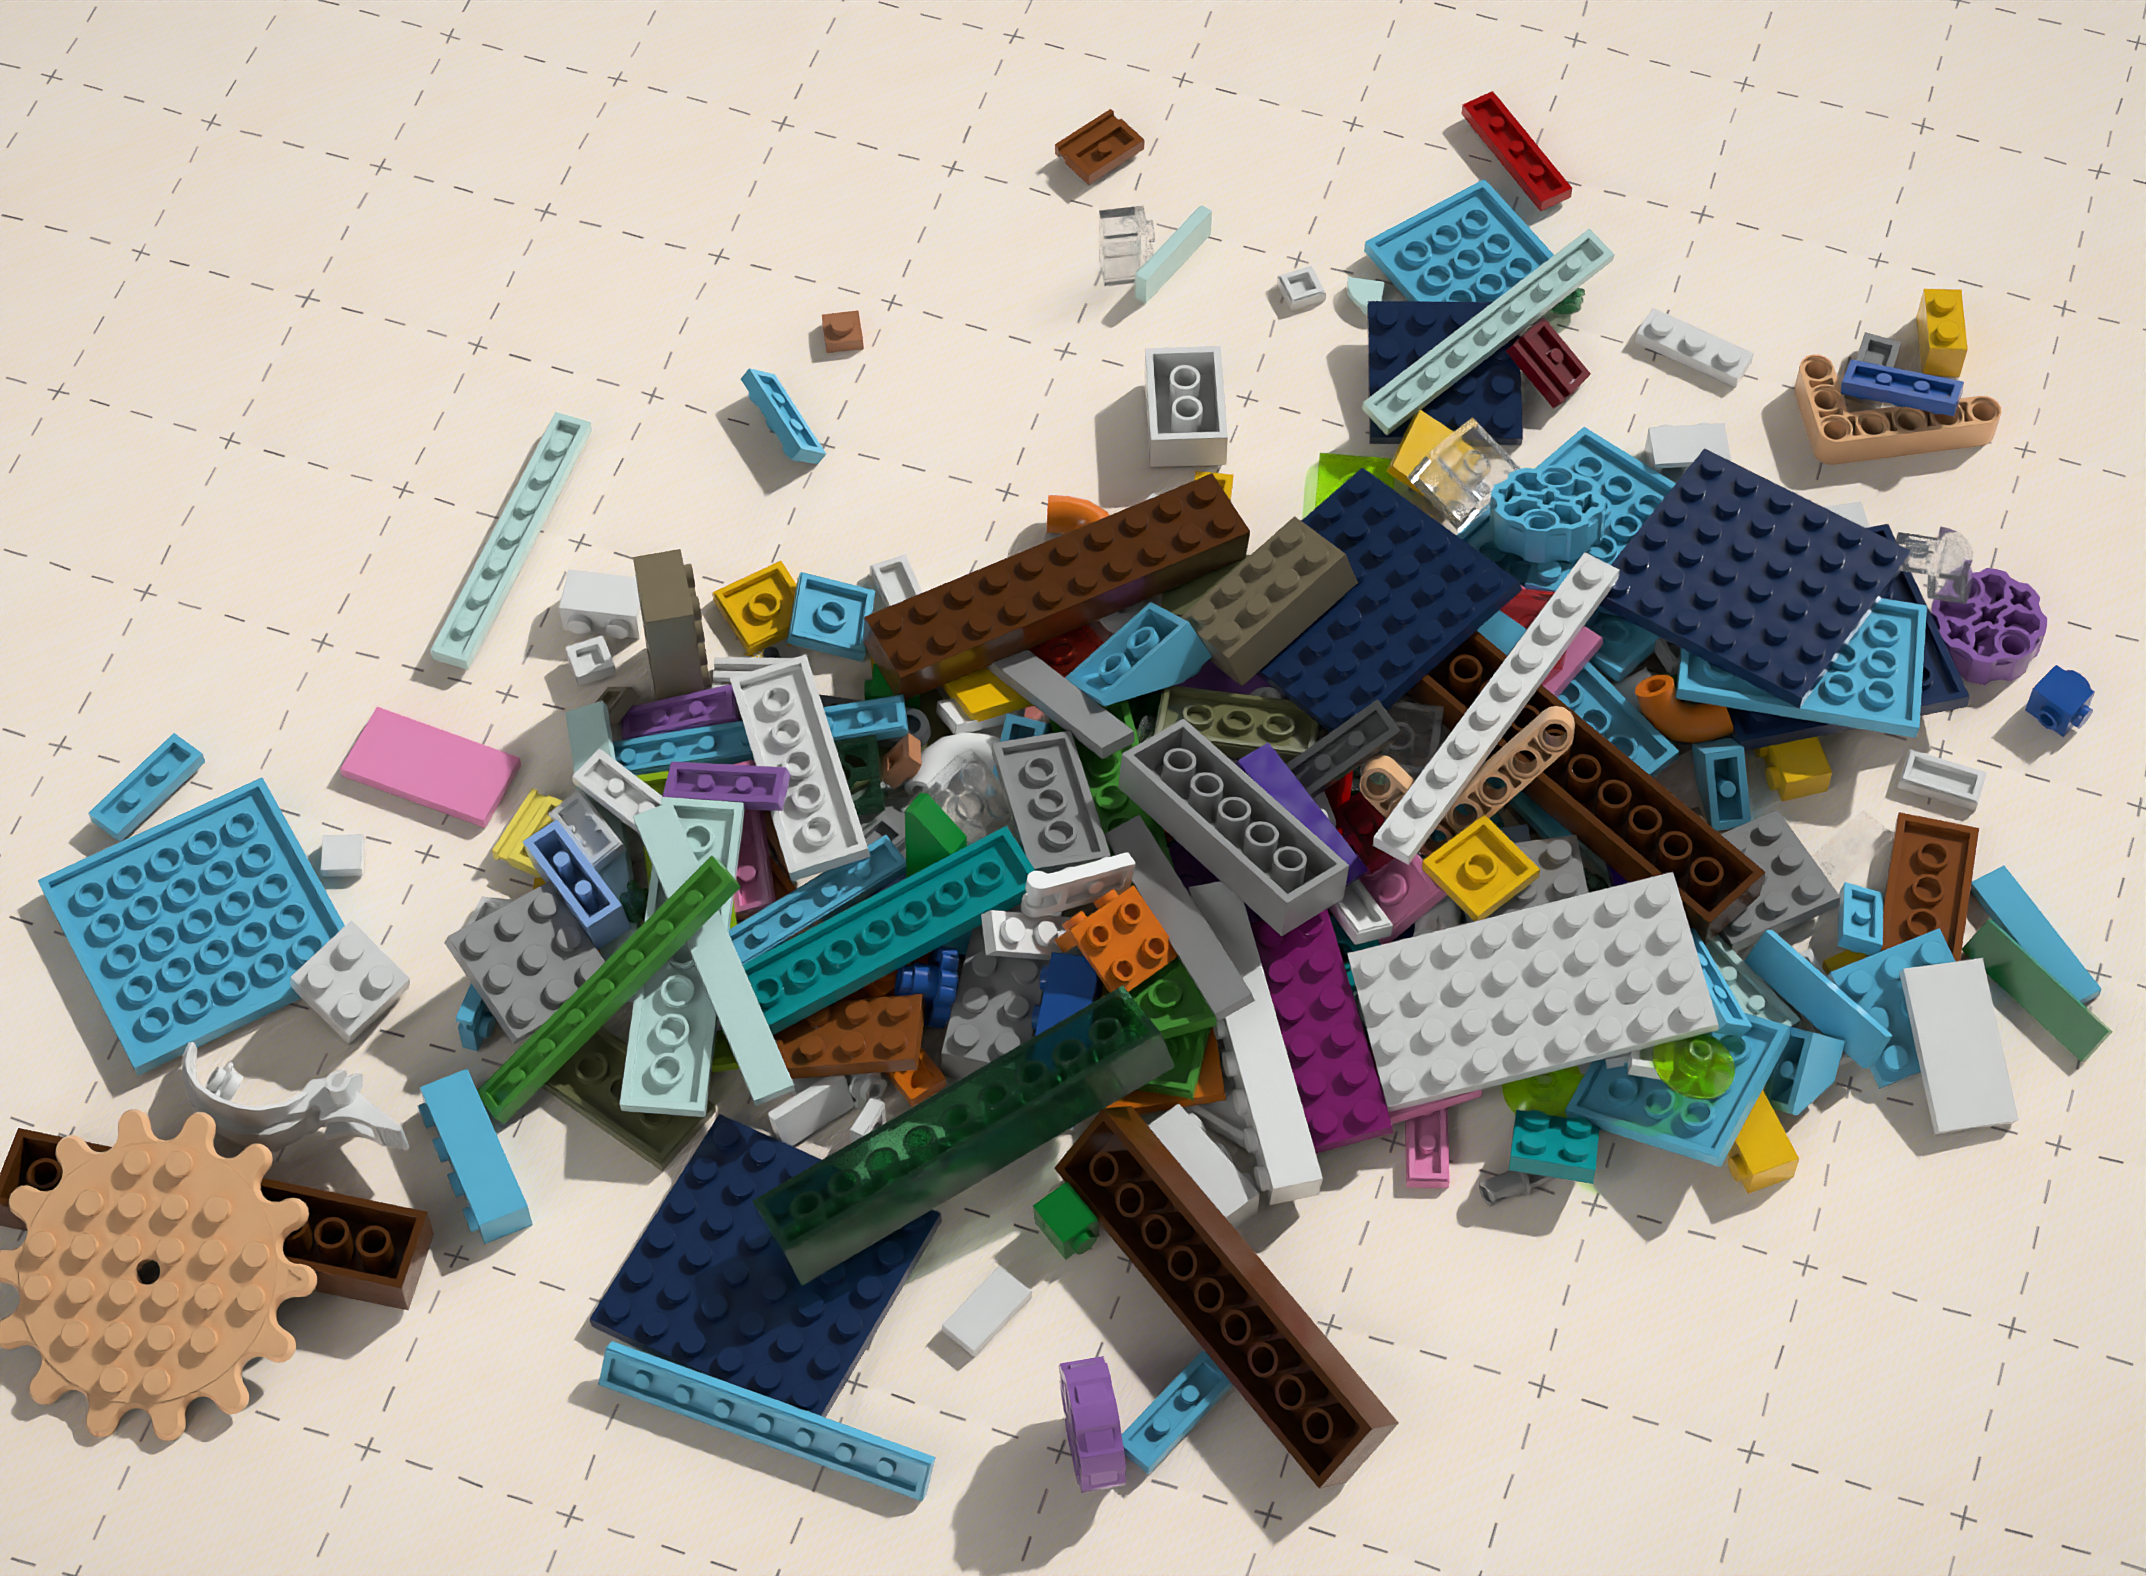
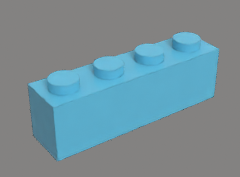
[417,1069,533,1244]

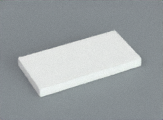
[1899,958,2019,1135]

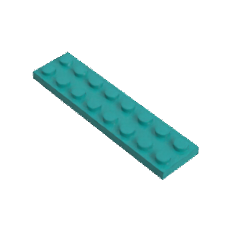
[742,825,1036,1035]

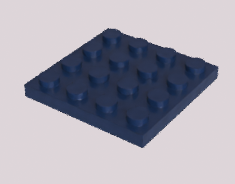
[1367,301,1523,445]

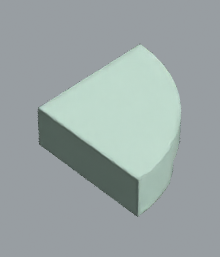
[1347,277,1385,315]

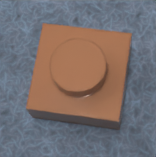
[822,310,864,353]
[882,733,922,790]

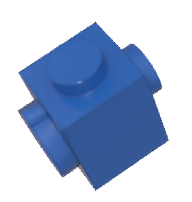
[2025,665,2095,738]

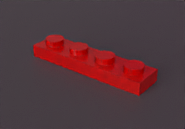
[1461,91,1573,212]

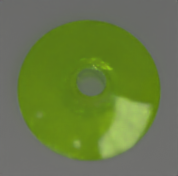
[1652,1033,1735,1100]
[1502,1066,1584,1118]

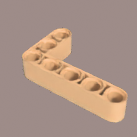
[1794,354,2002,465]
[1359,706,1575,857]

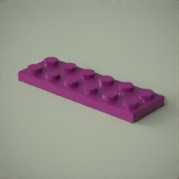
[1250,909,1393,1154]

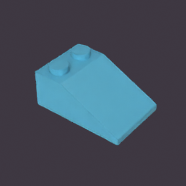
[1065,602,1212,706]

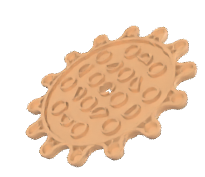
[0,1109,317,1441]

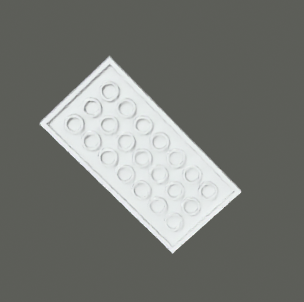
[1347,872,1719,1112]

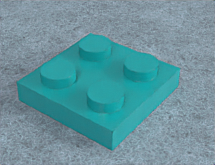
[1508,1110,1600,1184]

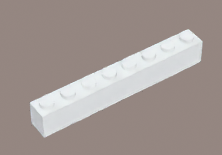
[1188,881,1323,1205]

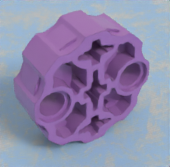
[1930,568,2048,685]
[1059,1356,1126,1493]

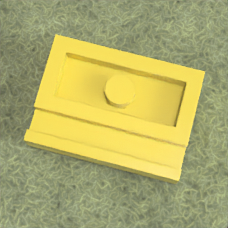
[492,788,563,878]

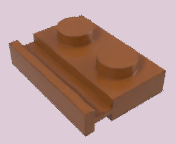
[1055,109,1145,185]

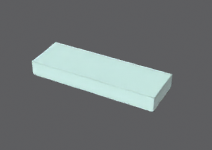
[1135,205,1212,304]

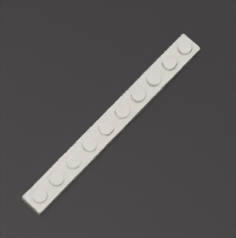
[1373,552,1619,865]

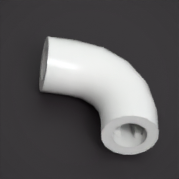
[904,732,1001,803]

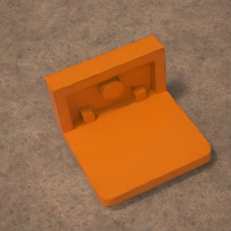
[1054,885,1178,998]

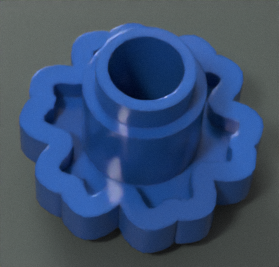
[894,946,959,1029]

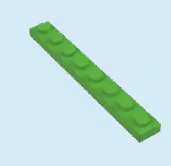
[477,855,741,1124]

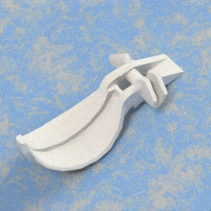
[182,1042,409,1152]

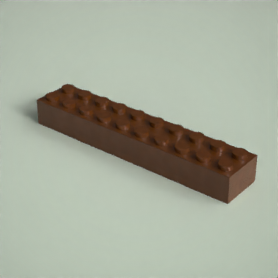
[863,473,1251,701]
[1406,630,1766,946]
[1054,1106,1399,1489]
[0,1128,434,1311]

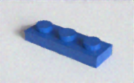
[1841,359,1964,416]

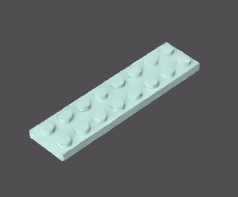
[620,797,745,1117]

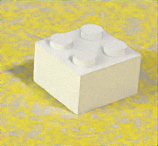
[290,920,410,1045]

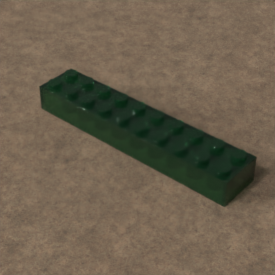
[752,985,1174,1285]

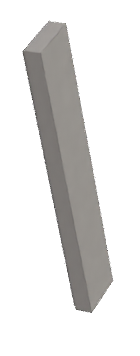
[986,649,1134,759]
[1104,815,1255,1021]

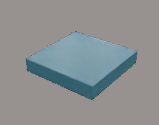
[786,572,876,662]

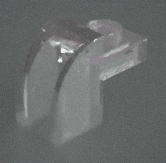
[1895,526,1973,604]

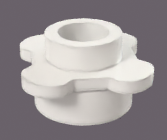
[205,1062,243,1101]
[846,1072,887,1110]

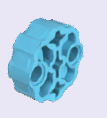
[1489,465,1606,564]

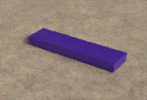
[1236,743,1368,887]

